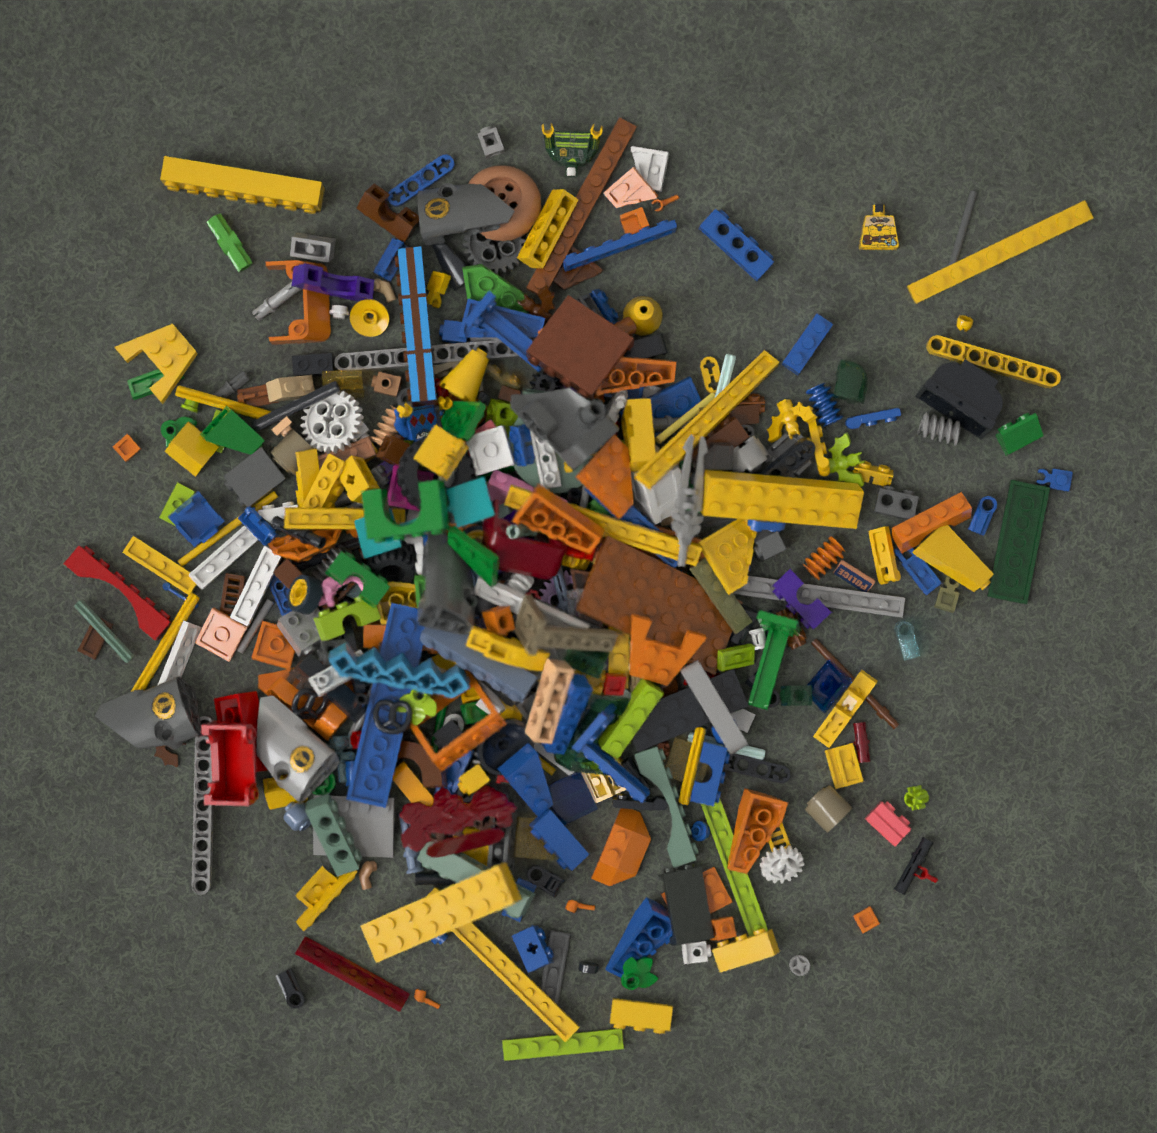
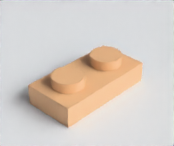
[272,416,293,437]

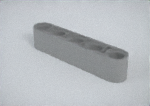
[680,660,748,755]

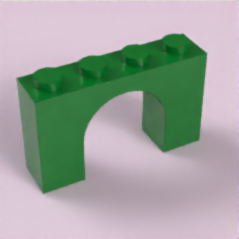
[361,480,450,543]

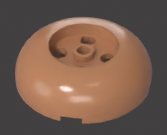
[468,165,541,241]

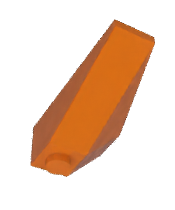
[727,788,788,874]

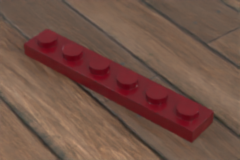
[295,936,410,1012]

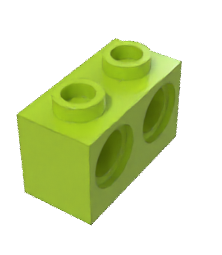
[485,398,518,440]

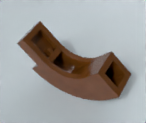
[397,741,448,789]

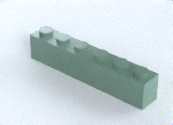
[417,836,535,918]

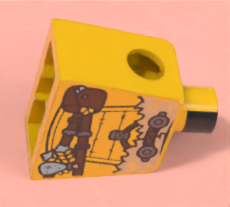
[859,204,899,250]

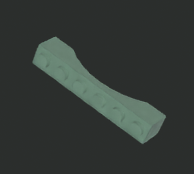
[634,744,699,868]

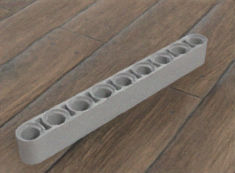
[192,716,214,895]

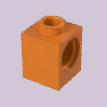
[482,606,515,637]
[710,917,737,941]

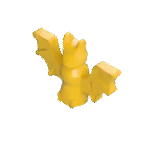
[767,399,817,443]

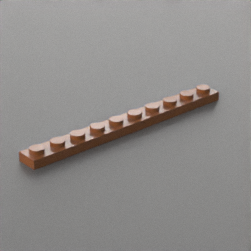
[526,117,637,295]

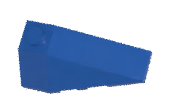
[605,897,673,978]

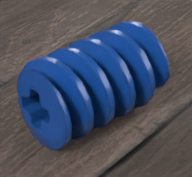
[806,383,843,427]

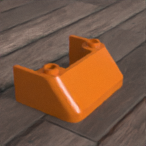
[266,260,331,345]

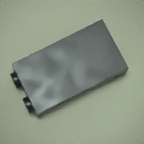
[658,864,714,946]

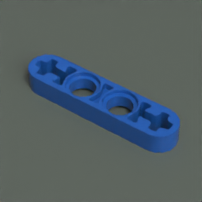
[388,155,454,207]

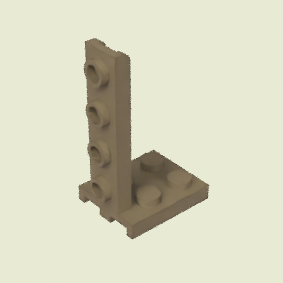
[514,595,618,655]

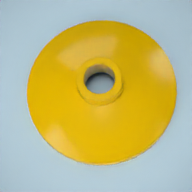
[350,299,389,337]

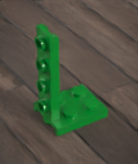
[748,611,801,710]

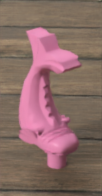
[319,577,363,607]

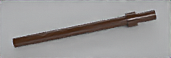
[811,638,899,729]

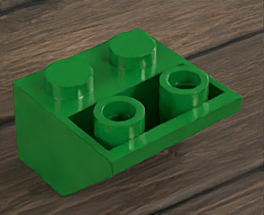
[995,412,1044,456]

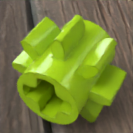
[904,785,929,811]

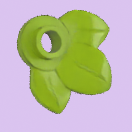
[397,689,437,726]

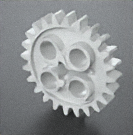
[300,391,364,454]

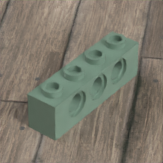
[305,794,362,876]

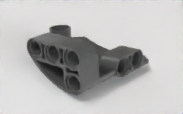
[418,532,478,635]

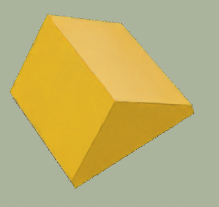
[164,421,220,477]

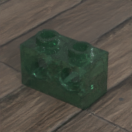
[563,649,610,679]

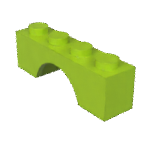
[598,678,663,759]

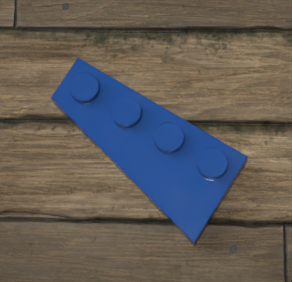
[458,299,545,338]

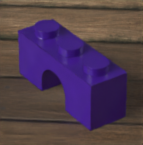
[772,569,831,630]

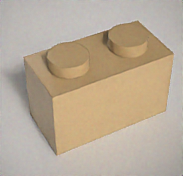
[266,375,315,402]

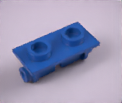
[373,238,410,282]
[589,289,618,324]
[509,424,535,466]
[238,506,278,546]

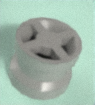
[789,955,810,976]

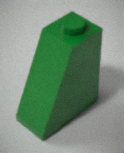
[200,406,265,455]

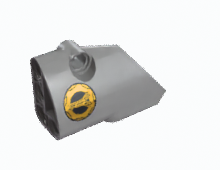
[257,696,339,802]

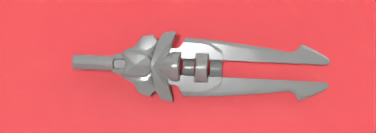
[671,435,708,566]

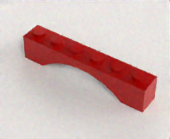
[63,546,172,641]

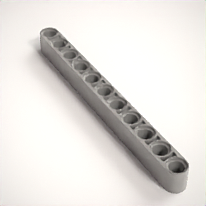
[335,338,535,373]

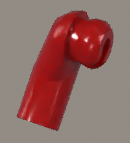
[435,378,450,405]

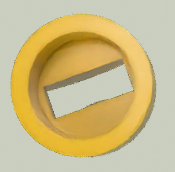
[956,315,974,332]

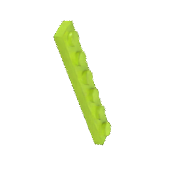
[502,1029,624,1061]

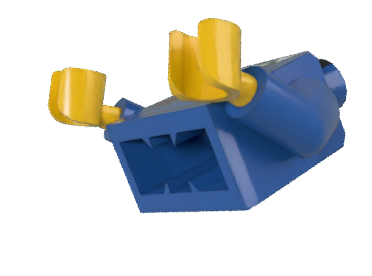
[394,396,453,443]

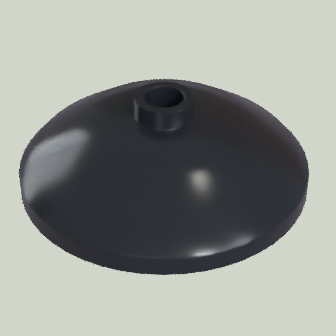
[477,718,534,775]

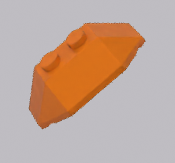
[268,529,343,562]
[591,808,651,886]

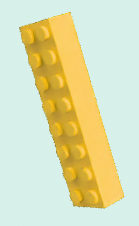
[160,156,325,214]
[700,470,864,529]
[361,862,522,963]

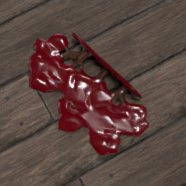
[399,785,517,858]

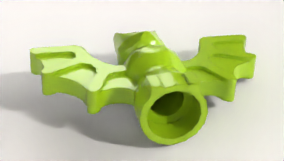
[828,432,865,487]

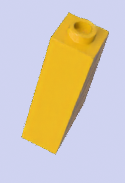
[912,525,994,592]

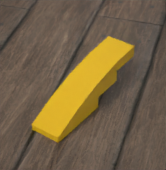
[295,448,320,507]
[813,670,878,748]

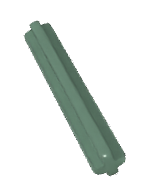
[74,599,134,663]

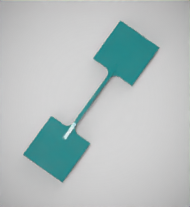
[354,477,495,559]

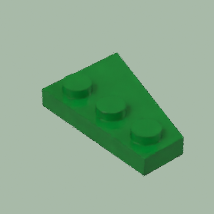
[448,526,499,588]

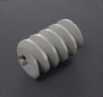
[917,412,961,446]

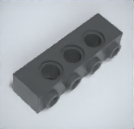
[487,812,519,877]

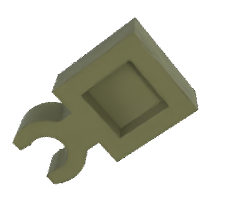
[934,576,960,613]

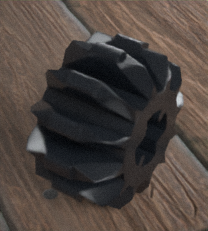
[529,370,562,392]

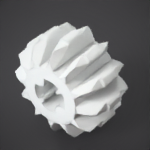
[504,573,534,594]

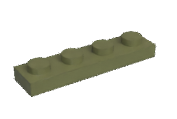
[690,557,752,634]

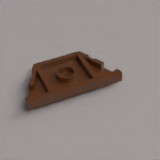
[535,246,603,291]

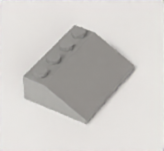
[313,795,395,858]

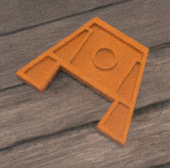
[629,613,707,686]

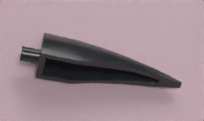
[432,242,467,291]

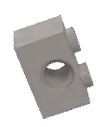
[290,233,336,262]

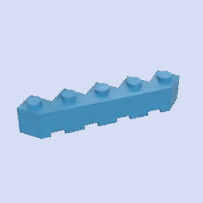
[329,642,470,698]

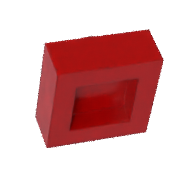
[602,673,627,696]

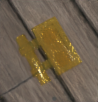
[322,370,364,400]

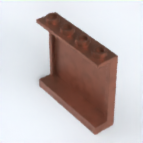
[526,295,634,401]

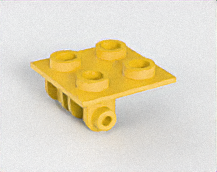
[413,425,469,481]

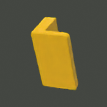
[263,774,308,809]

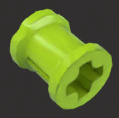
[181,399,199,413]

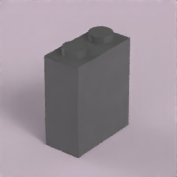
[223,447,287,507]

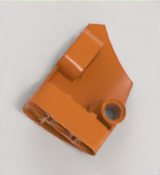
[258,666,367,741]

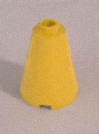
[623,296,662,336]
[439,348,489,402]

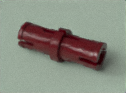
[853,722,871,763]

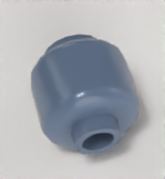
[283,802,311,832]

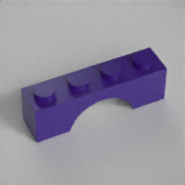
[292,263,374,302]

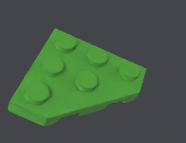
[462,264,529,314]

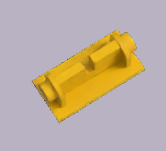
[852,460,894,486]

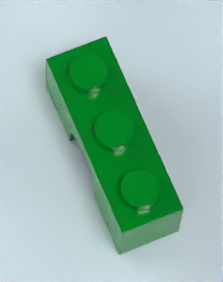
[325,551,390,608]

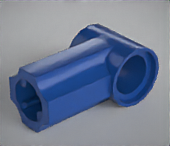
[968,496,997,536]

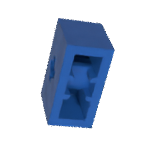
[512,925,554,973]

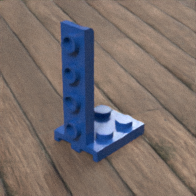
[464,291,543,372]
[572,702,650,803]

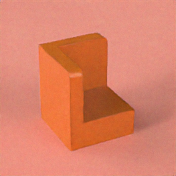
[620,207,649,235]

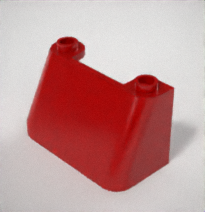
[201,721,259,806]

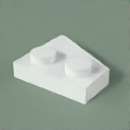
[631,146,669,192]

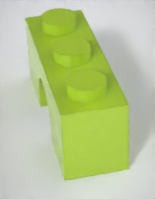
[313,596,381,641]

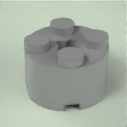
[726,436,772,474]

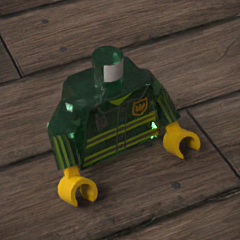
[541,123,603,178]

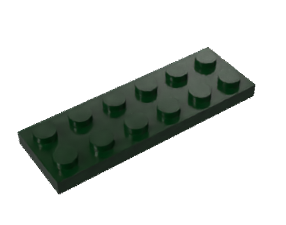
[987,480,1050,605]

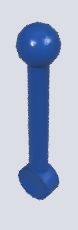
[163,582,199,609]

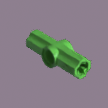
[207,213,253,272]

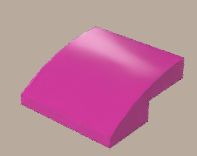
[387,465,434,512]

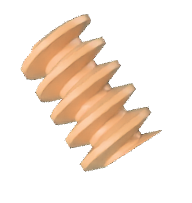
[369,405,398,446]

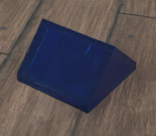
[803,660,852,713]

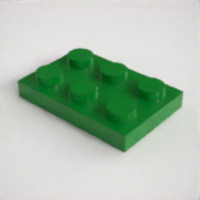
[438,401,486,441]

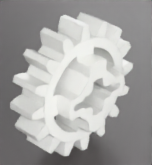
[760,845,804,883]

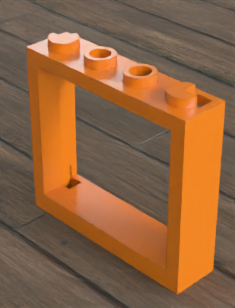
[410,669,507,772]

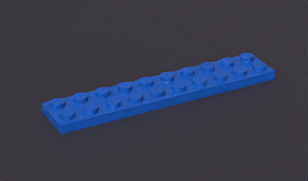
[346,603,425,808]

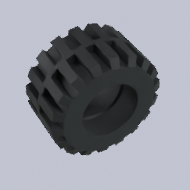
[367,541,417,584]

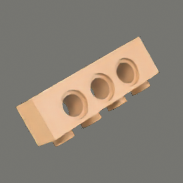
[525,658,574,744]

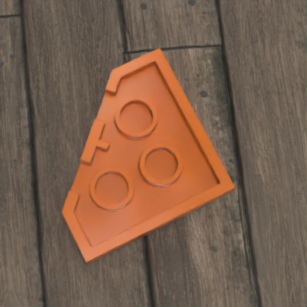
[575,434,633,519]

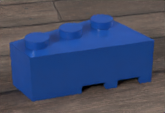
[498,743,553,817]

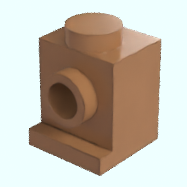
[371,372,402,398]

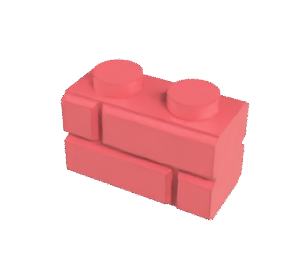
[864,801,911,846]

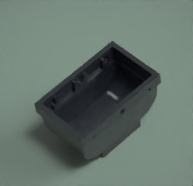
[915,359,1003,440]

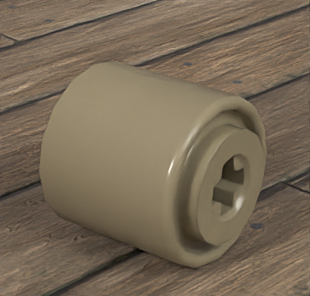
[271,429,319,476]
[805,785,853,833]

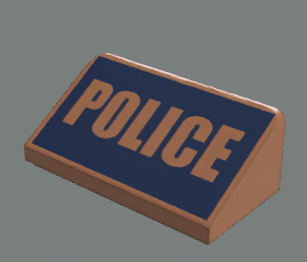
[833,560,875,592]

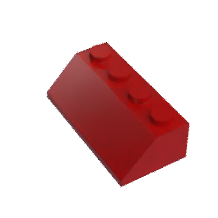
[214,691,268,772]

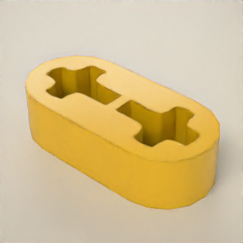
[700,357,720,394]

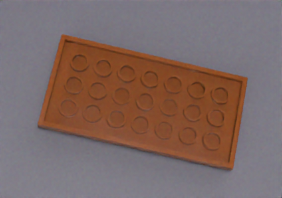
[576,536,743,675]

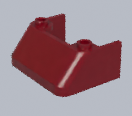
[482,499,568,580]

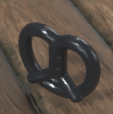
[292,688,329,719]
[373,699,413,735]

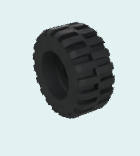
[397,437,476,510]

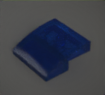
[548,770,598,825]

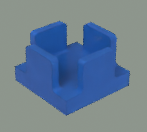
[168,491,225,547]

